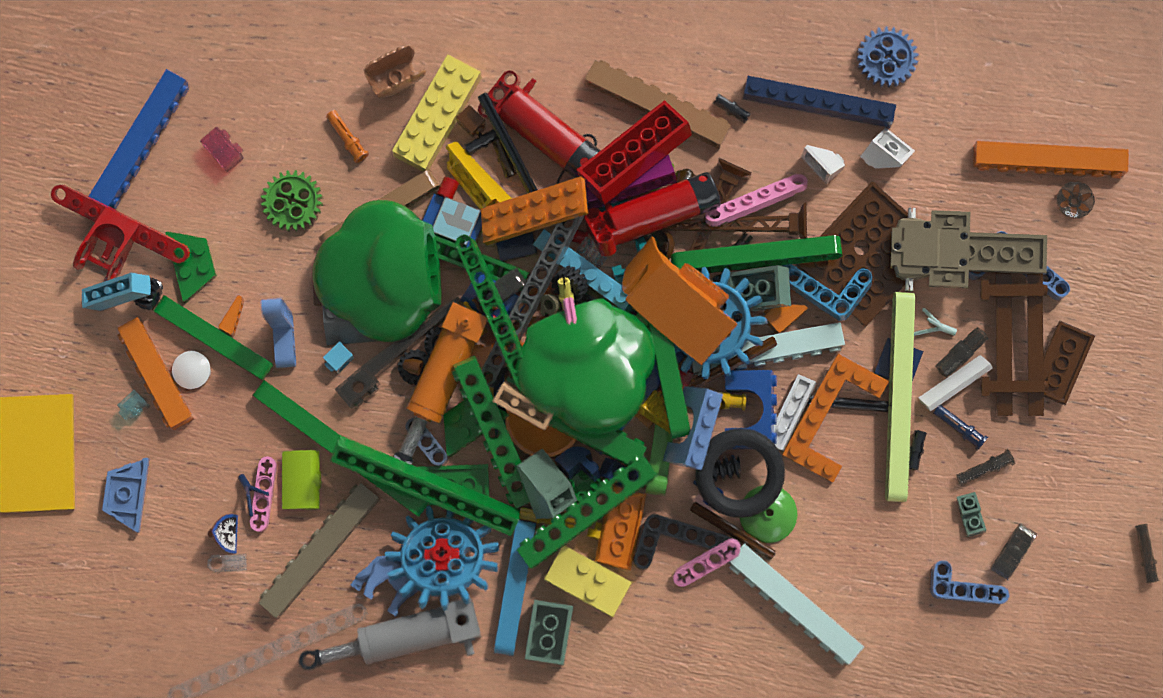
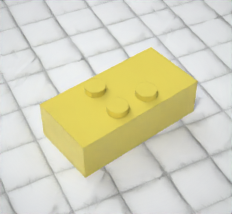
[544,546,632,618]

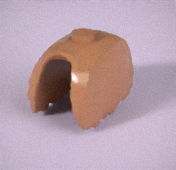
[364,45,426,98]

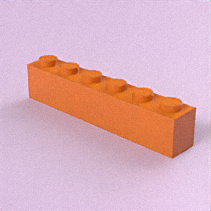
[117,317,194,430]

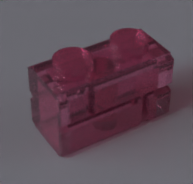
[200,127,244,172]

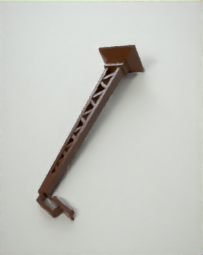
[631,158,752,316]
[626,198,807,239]

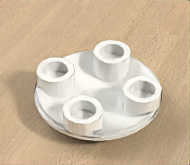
[172,351,211,389]

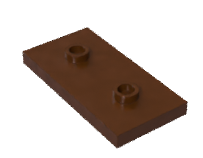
[1044,320,1096,406]

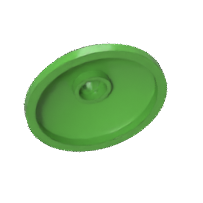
[740,485,797,543]

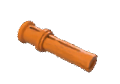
[326,110,369,163]

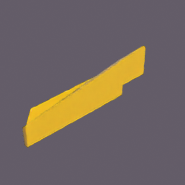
[446,142,512,210]

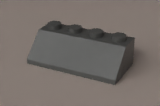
[322,305,403,345]

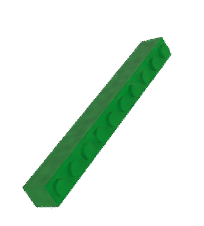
[330,435,520,536]

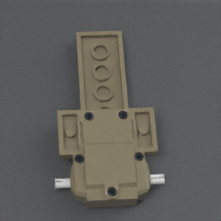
[890,208,1047,292]

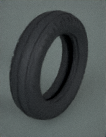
[695,428,785,518]

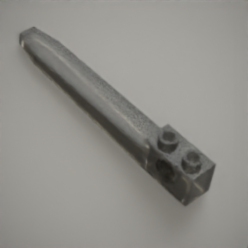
[335,297,463,409]

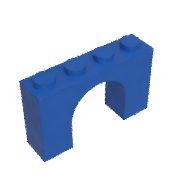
[725,370,777,450]

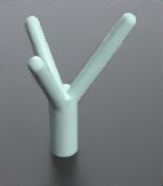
[914,308,957,336]

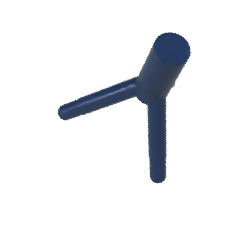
[238,474,269,517]

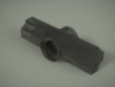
[935,327,989,378]

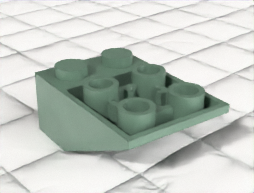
[517,449,577,519]

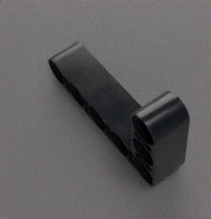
[634,514,736,570]

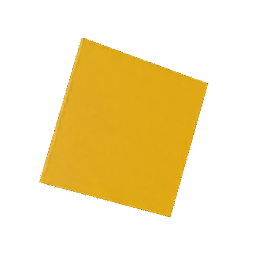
[0,394,75,513]

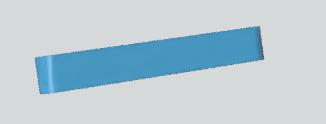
[494,520,536,656]

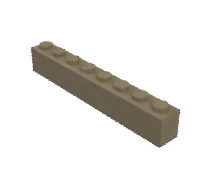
[259,483,380,619]

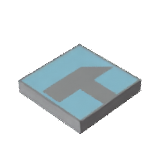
[433,197,481,246]

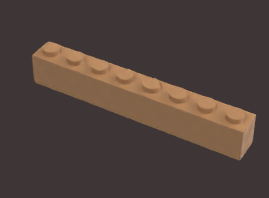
[585,60,730,149]

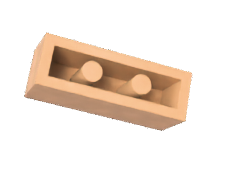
[493,380,553,430]

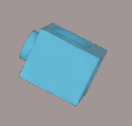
[323,341,355,374]

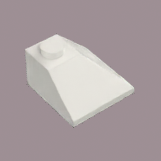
[860,128,915,169]
[801,145,845,184]

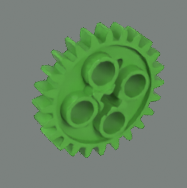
[261,170,323,232]

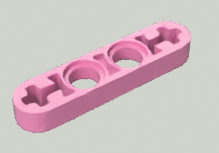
[250,457,277,532]
[673,539,741,587]

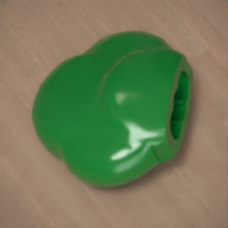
[312,200,441,342]
[515,298,655,434]

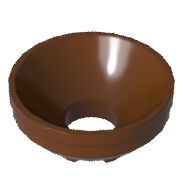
[647,229,675,259]

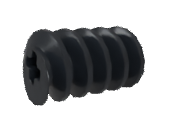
[713,455,741,482]

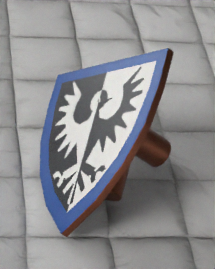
[208,514,238,554]

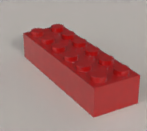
[577,100,692,205]

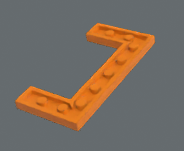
[782,353,889,483]

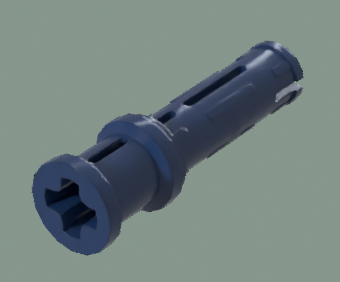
[933,405,988,451]

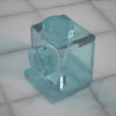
[117,390,150,420]

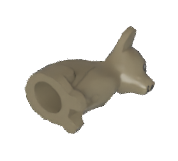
[540,294,579,316]

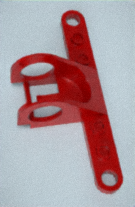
[51,184,190,282]

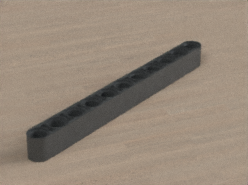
[481,215,585,388]

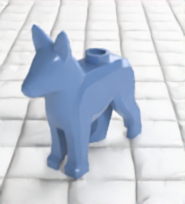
[350,556,439,617]

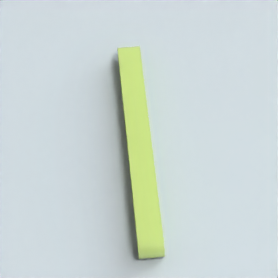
[885,292,915,502]

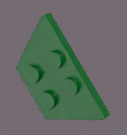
[165,231,217,303]
[443,394,510,457]

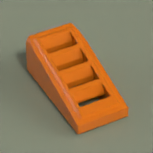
[218,295,244,337]

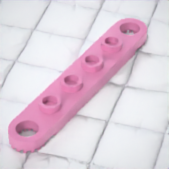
[705,174,808,227]

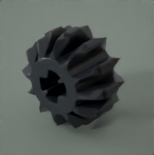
[134,278,163,310]

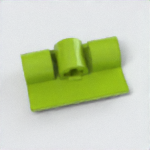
[282,450,322,510]

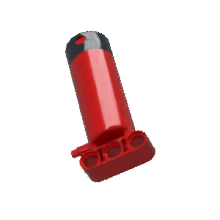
[478,70,601,178]
[584,172,721,257]

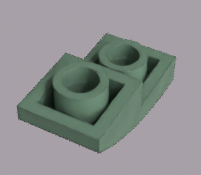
[957,492,986,537]

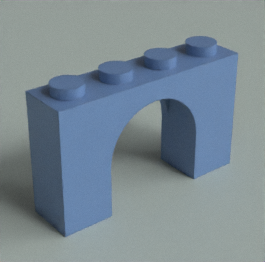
[663,386,723,470]

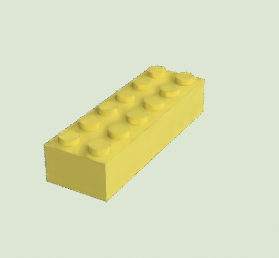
[392,54,482,172]

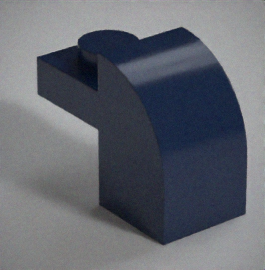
[555,447,600,482]
[599,457,639,488]

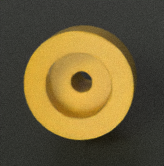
[587,522,602,540]

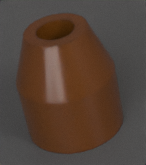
[403,358,424,376]

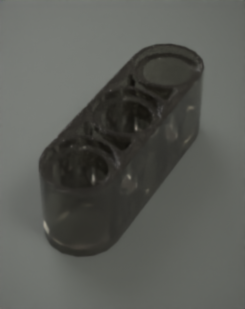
[472,268,527,316]
[991,523,1037,581]

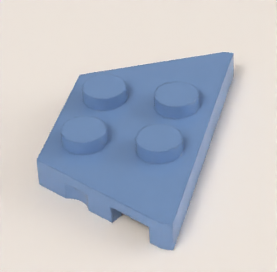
[102,458,150,533]

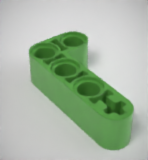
[645,424,673,496]

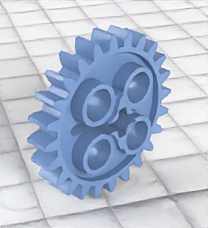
[857,26,919,88]

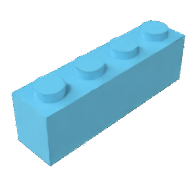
[82,273,151,311]

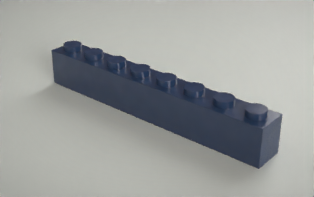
[743,76,897,128]

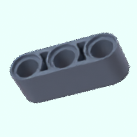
[406,418,448,466]

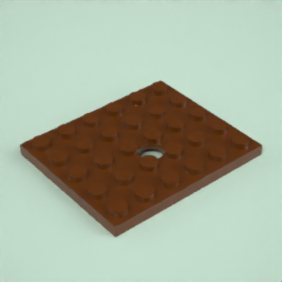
[796,181,908,327]

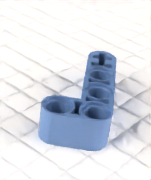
[930,561,1009,604]

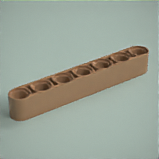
[319,170,440,243]

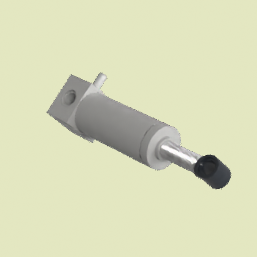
[299,597,481,670]

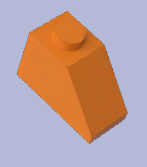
[764,305,808,334]

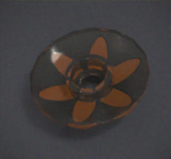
[1057,181,1095,218]

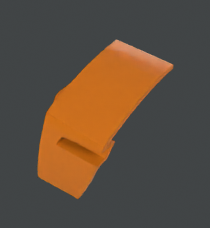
[622,236,738,365]

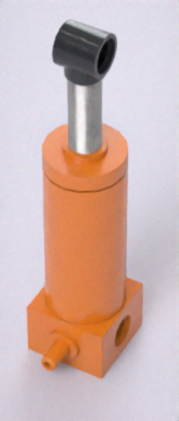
[394,302,488,465]

